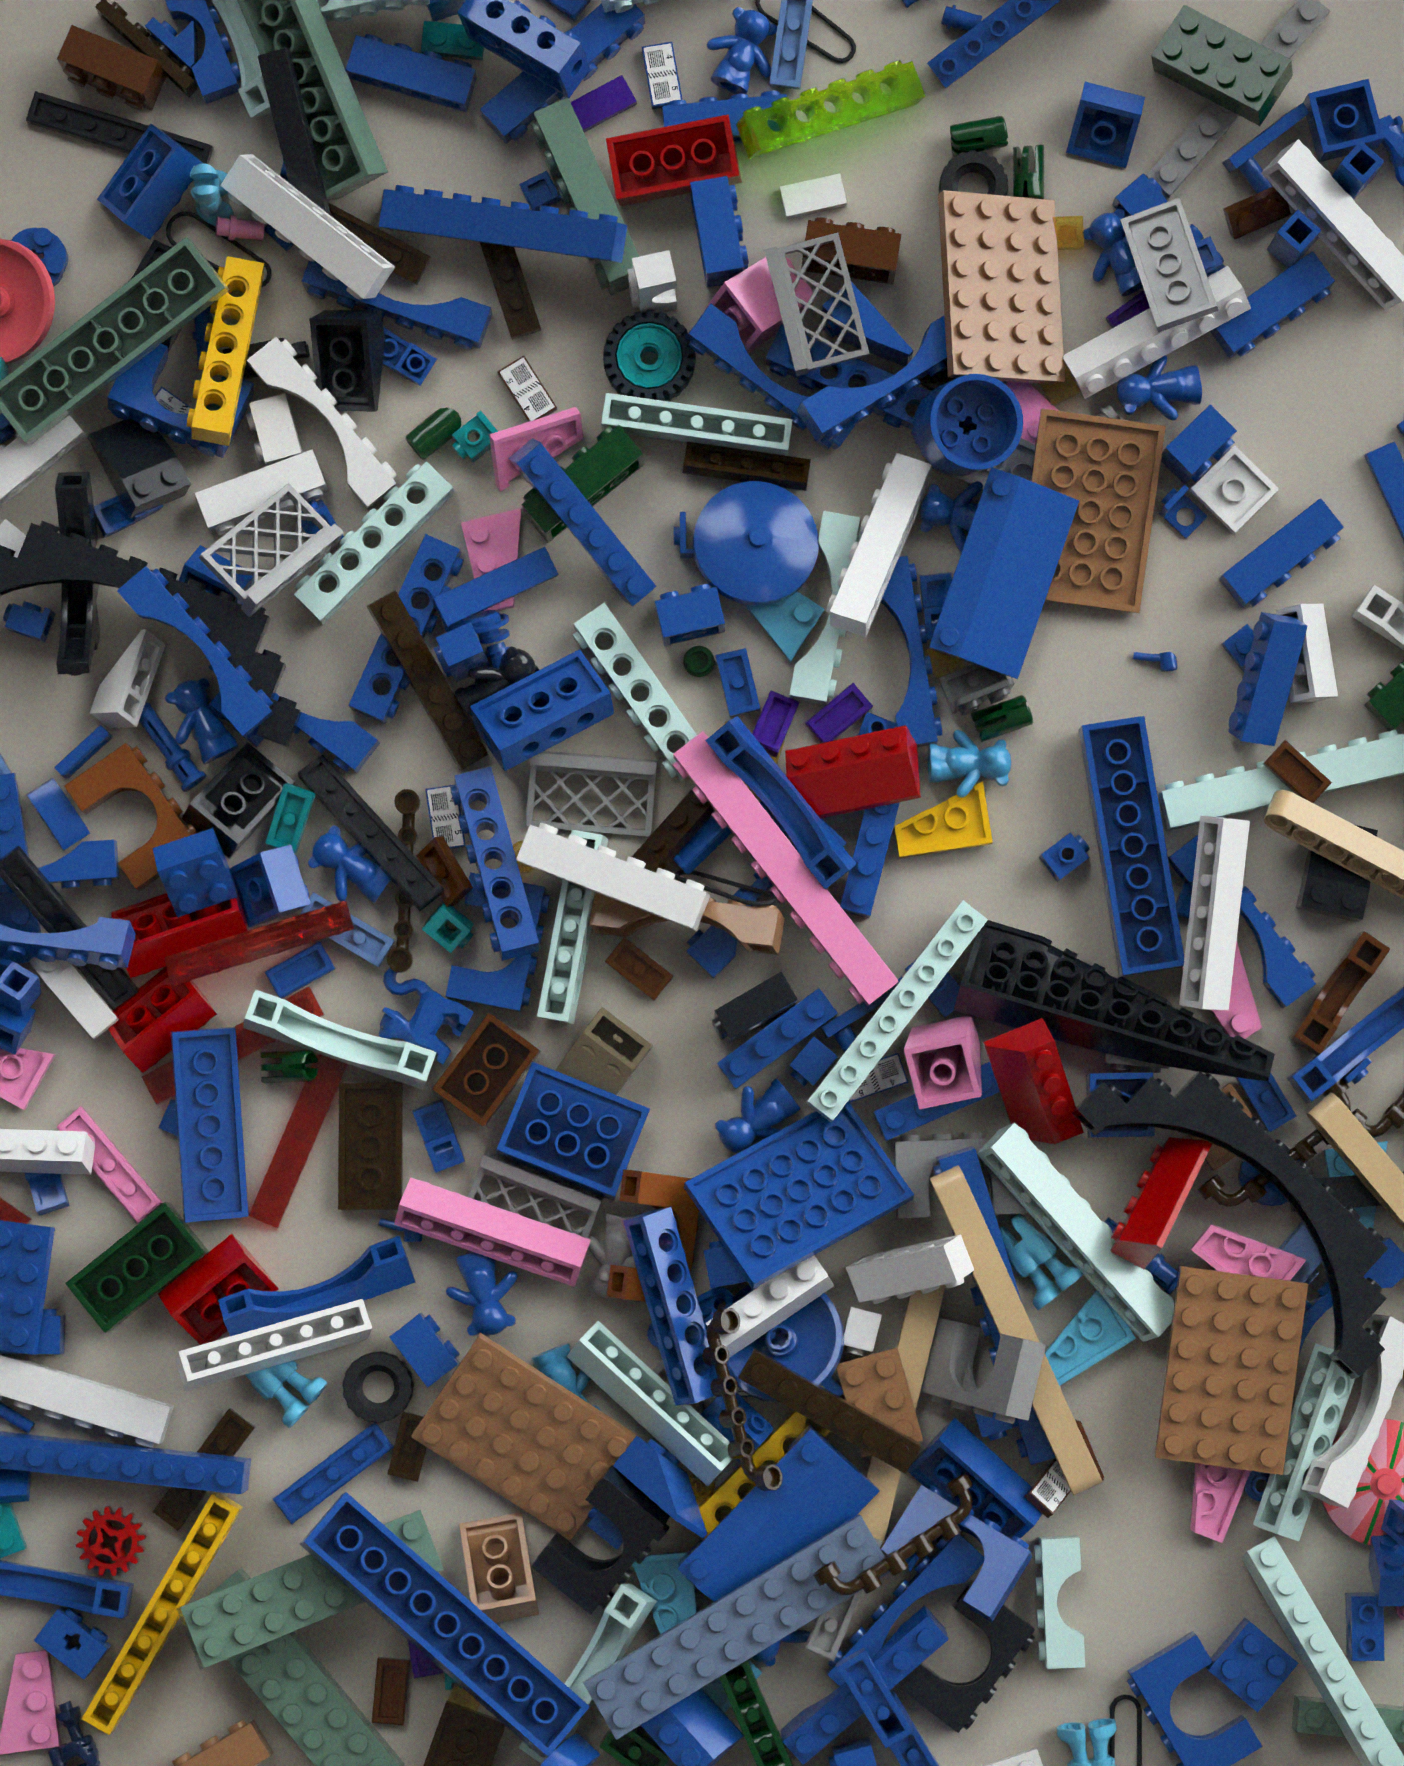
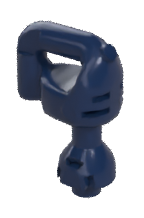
[48,1701,100,1766]

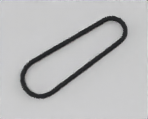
[755,0,856,63]
[166,211,272,287]
[674,870,776,906]

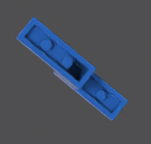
[836,1648,939,1766]

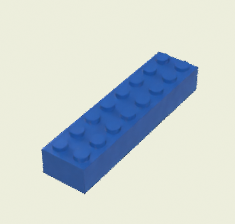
[1079,716,1185,977]

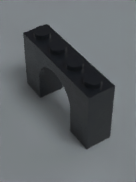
[712,971,798,1043]
[531,1465,670,1615]
[896,1580,1035,1733]

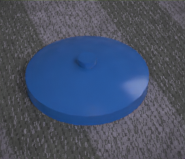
[693,481,819,606]
[727,1284,844,1403]

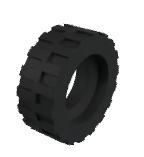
[938,150,1008,196]
[342,1351,414,1423]

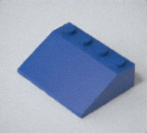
[496,1062,650,1201]

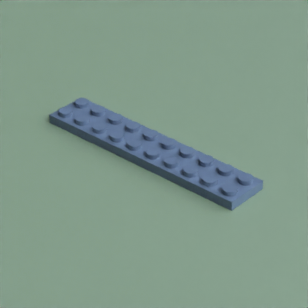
[583,1515,890,1740]

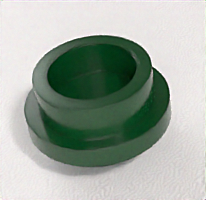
[683,646,715,677]

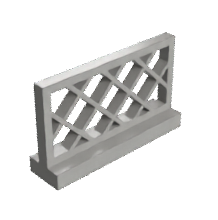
[764,232,870,376]
[199,483,344,617]
[526,751,657,837]
[468,1150,604,1238]

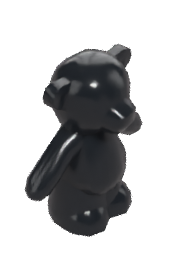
[455,646,539,716]

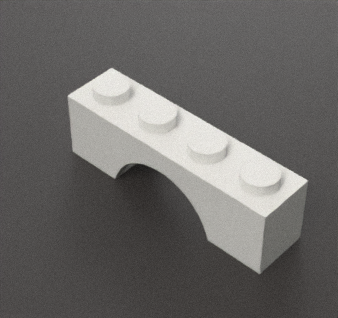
[627,250,677,313]

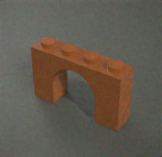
[64,743,198,891]
[606,1169,699,1302]

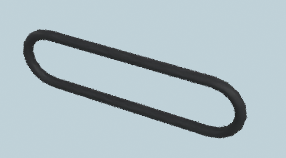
[1110,1695,1142,1766]

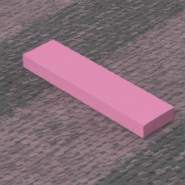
[57,1106,163,1223]

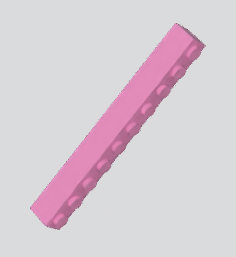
[672,731,899,1006]

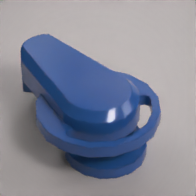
[444,610,510,644]

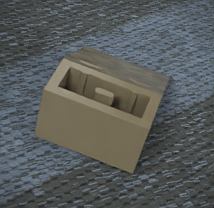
[555,1007,653,1095]

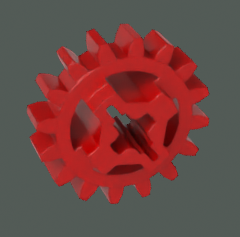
[76,1506,147,1576]

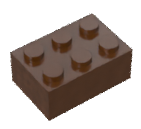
[57,25,166,111]
[801,217,901,285]
[432,1013,541,1128]

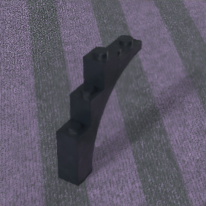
[55,472,100,676]

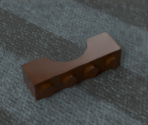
[1289,931,1390,1055]

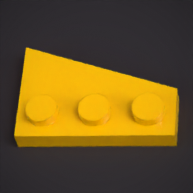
[894,781,993,858]

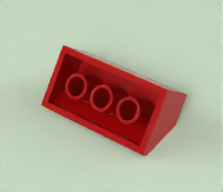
[606,114,742,207]
[785,725,921,819]
[111,887,250,978]
[983,1018,1084,1144]
[1110,1137,1212,1270]

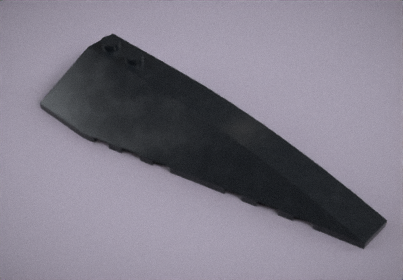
[954,920,1275,1081]

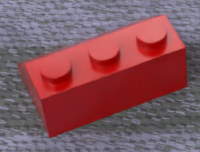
[108,963,217,1073]
[158,1234,279,1345]

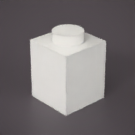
[844,1306,882,1356]

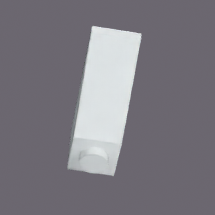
[90,629,166,728]
[29,957,119,1040]

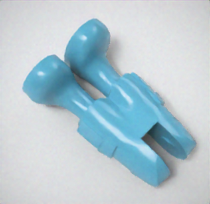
[190,163,234,227]
[999,1214,1083,1311]
[245,1360,328,1428]
[1056,1718,1117,1766]

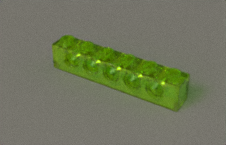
[736,60,926,159]

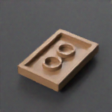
[837,1347,923,1458]

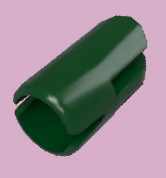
[950,116,1008,156]
[1013,145,1044,199]
[405,407,461,460]
[970,695,1033,742]
[260,1050,318,1083]

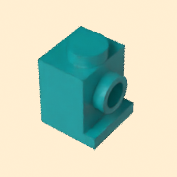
[452,410,498,463]
[422,902,474,953]

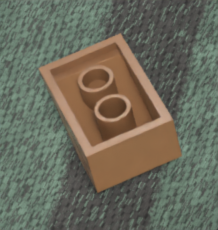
[459,1512,539,1623]

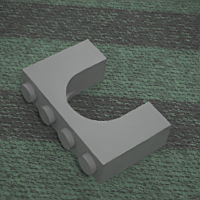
[894,1132,1025,1218]
[920,1317,1046,1424]

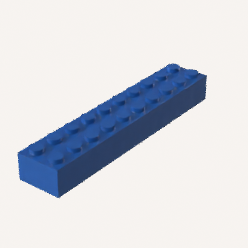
[300,1492,590,1758]

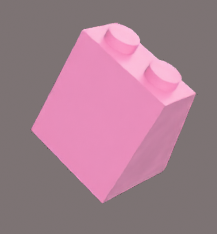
[704,257,816,354]
[904,1015,982,1110]

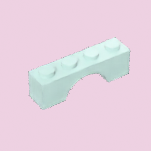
[1034,1535,1085,1669]

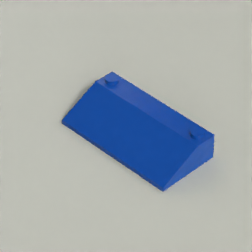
[928,467,1079,680]
[677,1424,880,1602]

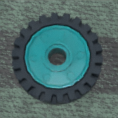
[603,310,696,402]

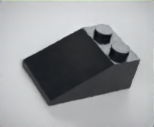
[309,310,385,412]
[87,418,191,519]
[181,742,296,859]
[1296,825,1378,922]

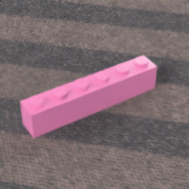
[394,1178,591,1287]

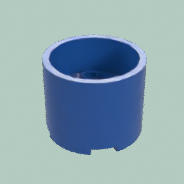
[913,374,1023,476]

